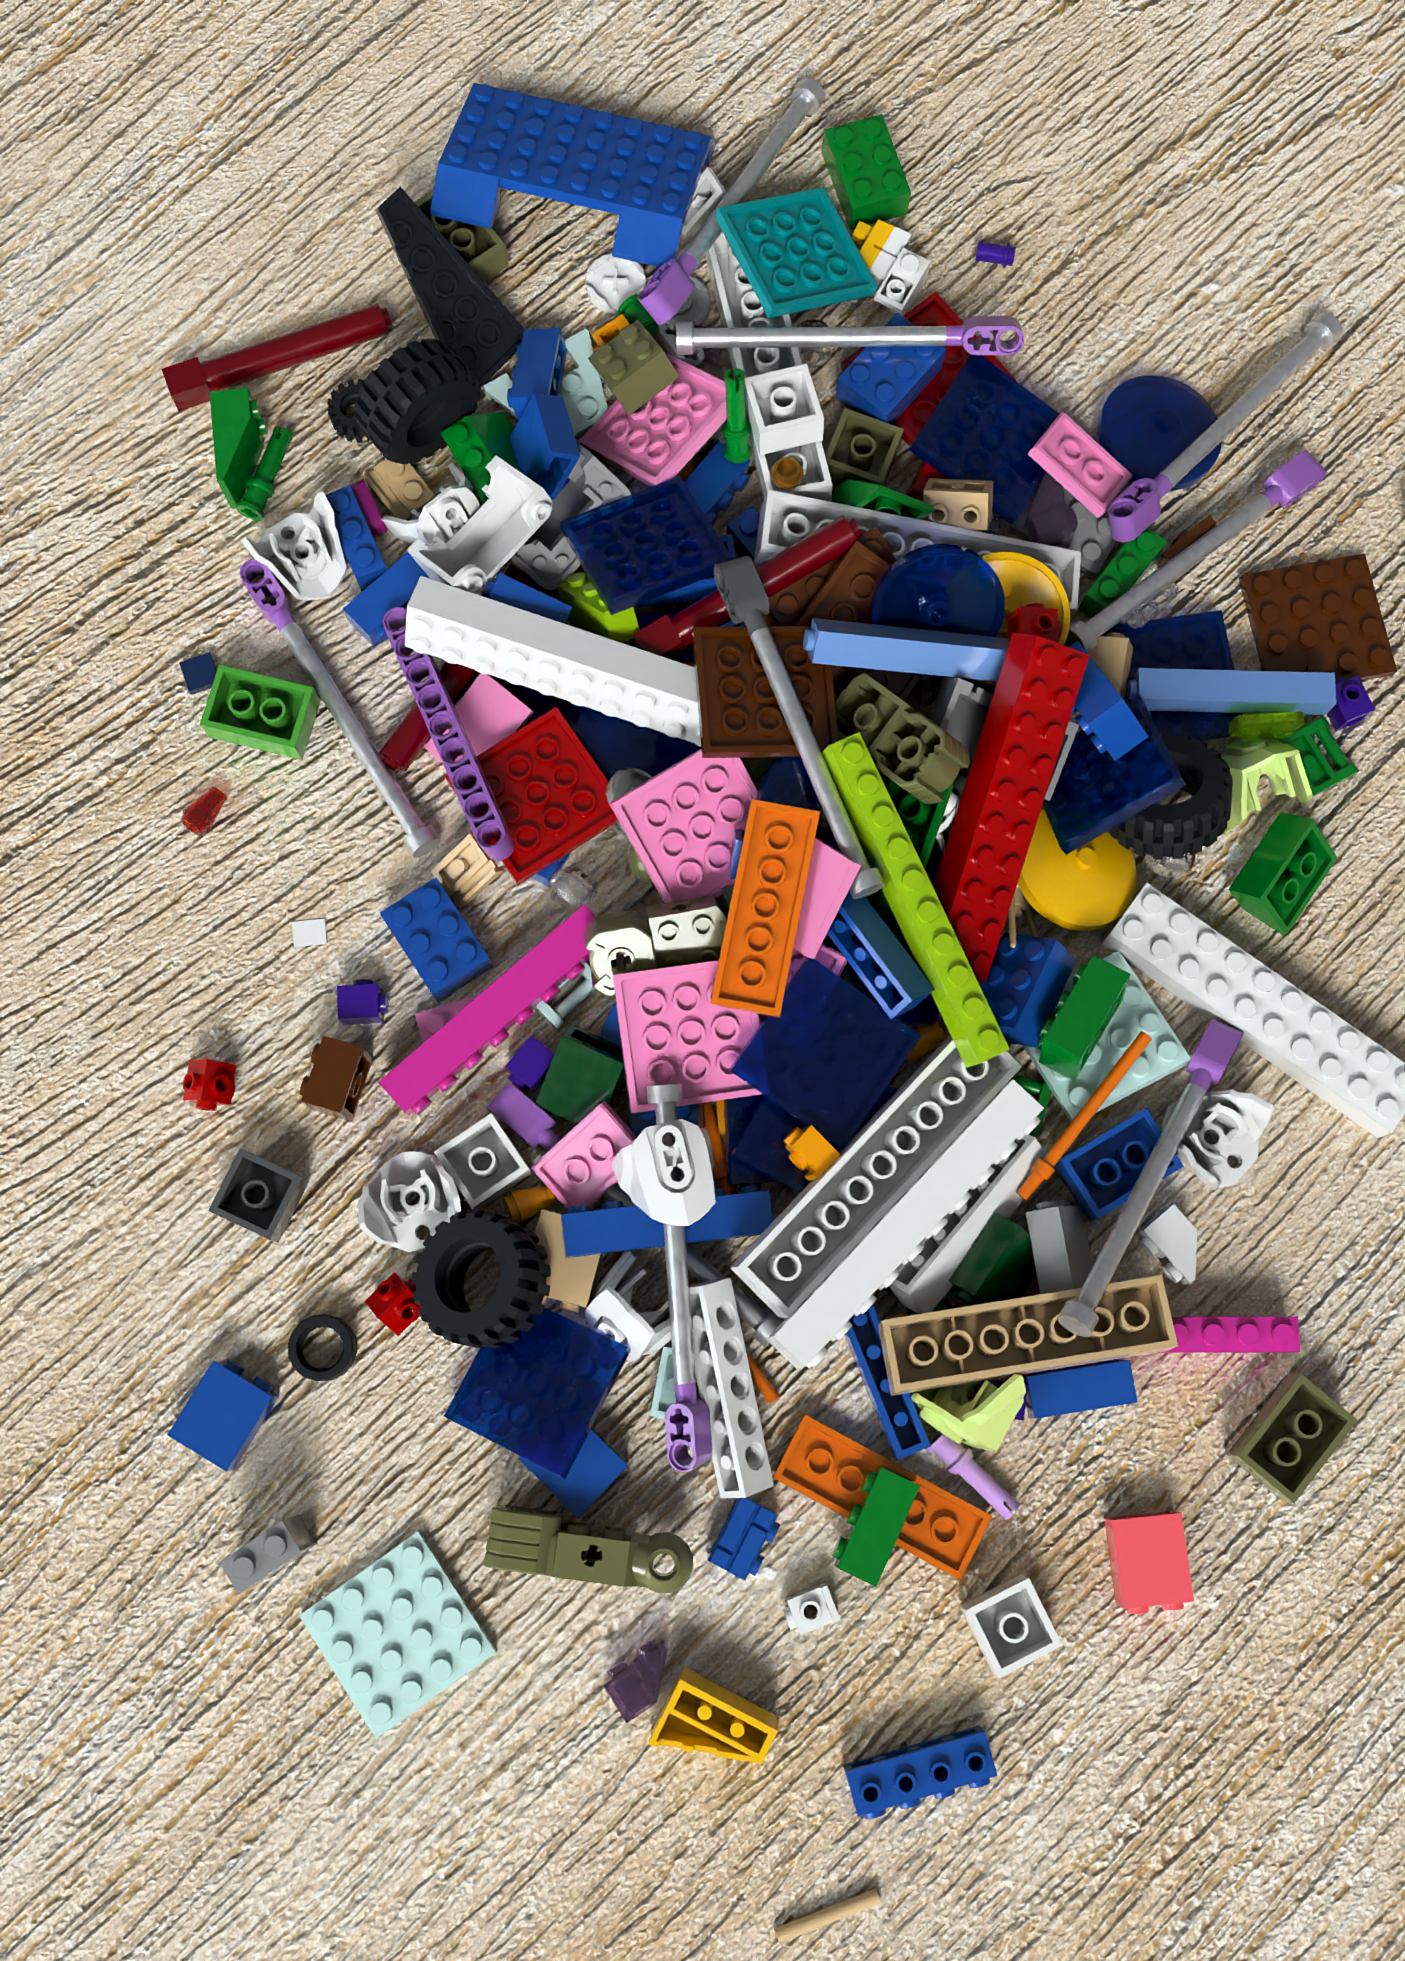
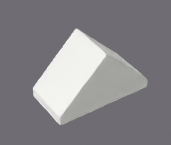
[682,167,726,236]

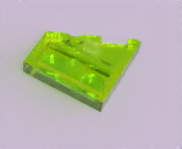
[1228,711,1305,740]

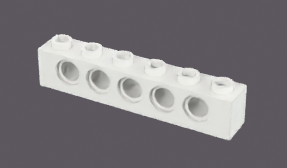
[689,1277,774,1498]

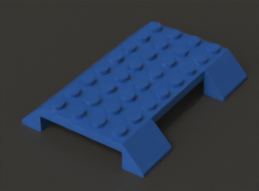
[430,83,716,267]

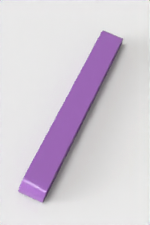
[382,607,515,861]

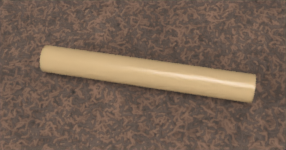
[774,1888,881,1943]

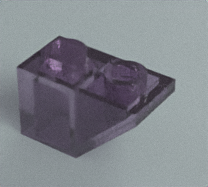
[1023,473,1078,547]
[603,1639,668,1724]

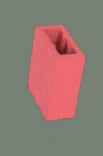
[1104,1511,1194,1614]

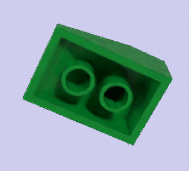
[209,388,268,509]
[831,479,934,520]

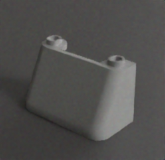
[510,441,633,590]
[932,676,1079,801]

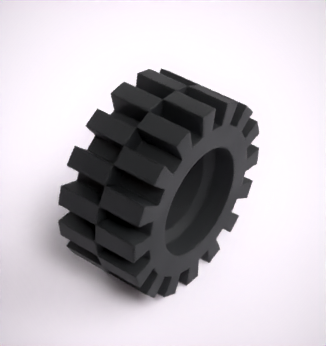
[327,379,370,443]

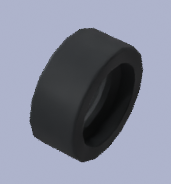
[288,1314,357,1381]

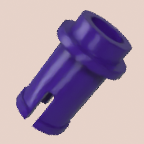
[976,240,1016,268]

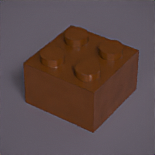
[300,1036,373,1122]

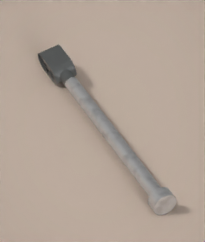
[713,556,885,899]

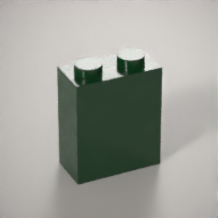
[535,1024,625,1126]
[949,1213,1037,1306]

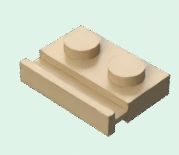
[362,459,436,520]
[431,833,504,910]

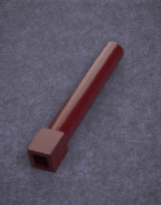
[161,303,393,411]
[633,515,862,660]
[379,564,540,773]

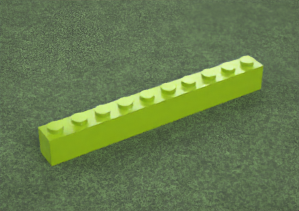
[822,732,1010,1068]

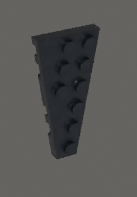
[376,186,525,388]

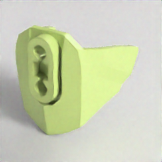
[1221,738,1314,835]
[911,1373,1026,1451]

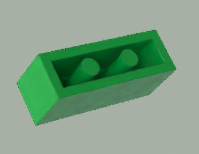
[1078,527,1167,618]
[832,1466,920,1587]

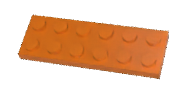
[710,799,820,1018]
[772,1414,992,1581]

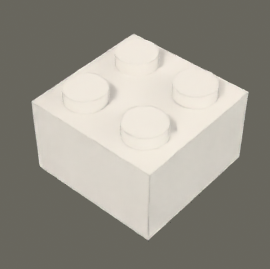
[745,363,824,455]
[434,1113,533,1210]
[960,1574,1063,1679]

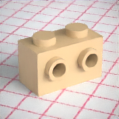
[923,478,993,532]

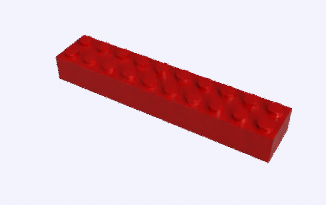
[911,632,1090,983]

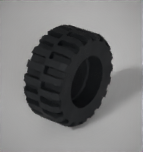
[355,338,480,464]
[1102,733,1233,860]
[412,1210,551,1349]

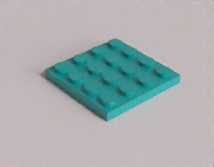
[714,187,878,318]

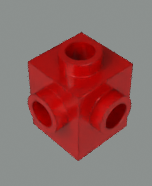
[1007,603,1062,643]
[183,1059,236,1111]
[365,1272,421,1336]

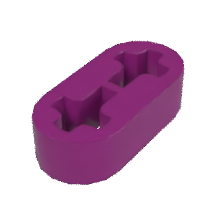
[349,479,387,538]

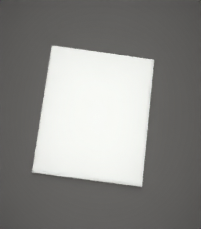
[292,919,327,947]

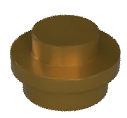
[771,457,803,490]

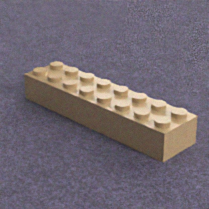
[878,1275,1178,1396]

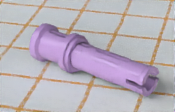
[926,1431,1020,1520]

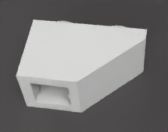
[874,248,930,314]
[1136,1204,1197,1285]

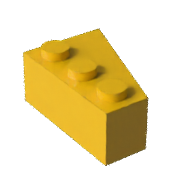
[648,1666,779,1764]

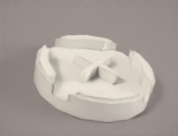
[585,253,646,314]

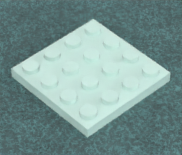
[1023,951,1191,1122]
[299,1531,497,1739]

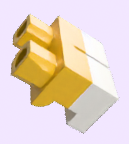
[852,219,912,294]

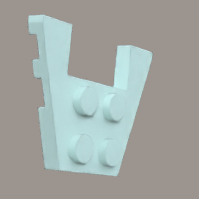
[482,328,608,440]

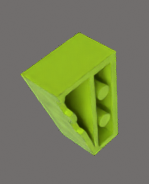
[557,560,640,643]

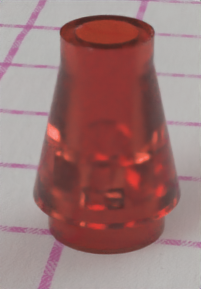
[180,786,227,836]

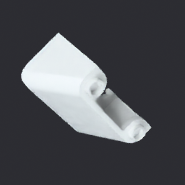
[407,455,552,594]

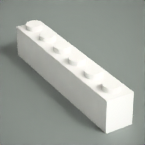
[889,1135,1046,1314]

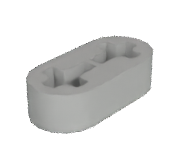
[655,318,705,369]

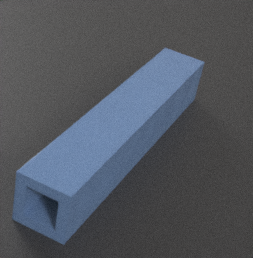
[803,618,1010,681]
[1127,668,1336,715]

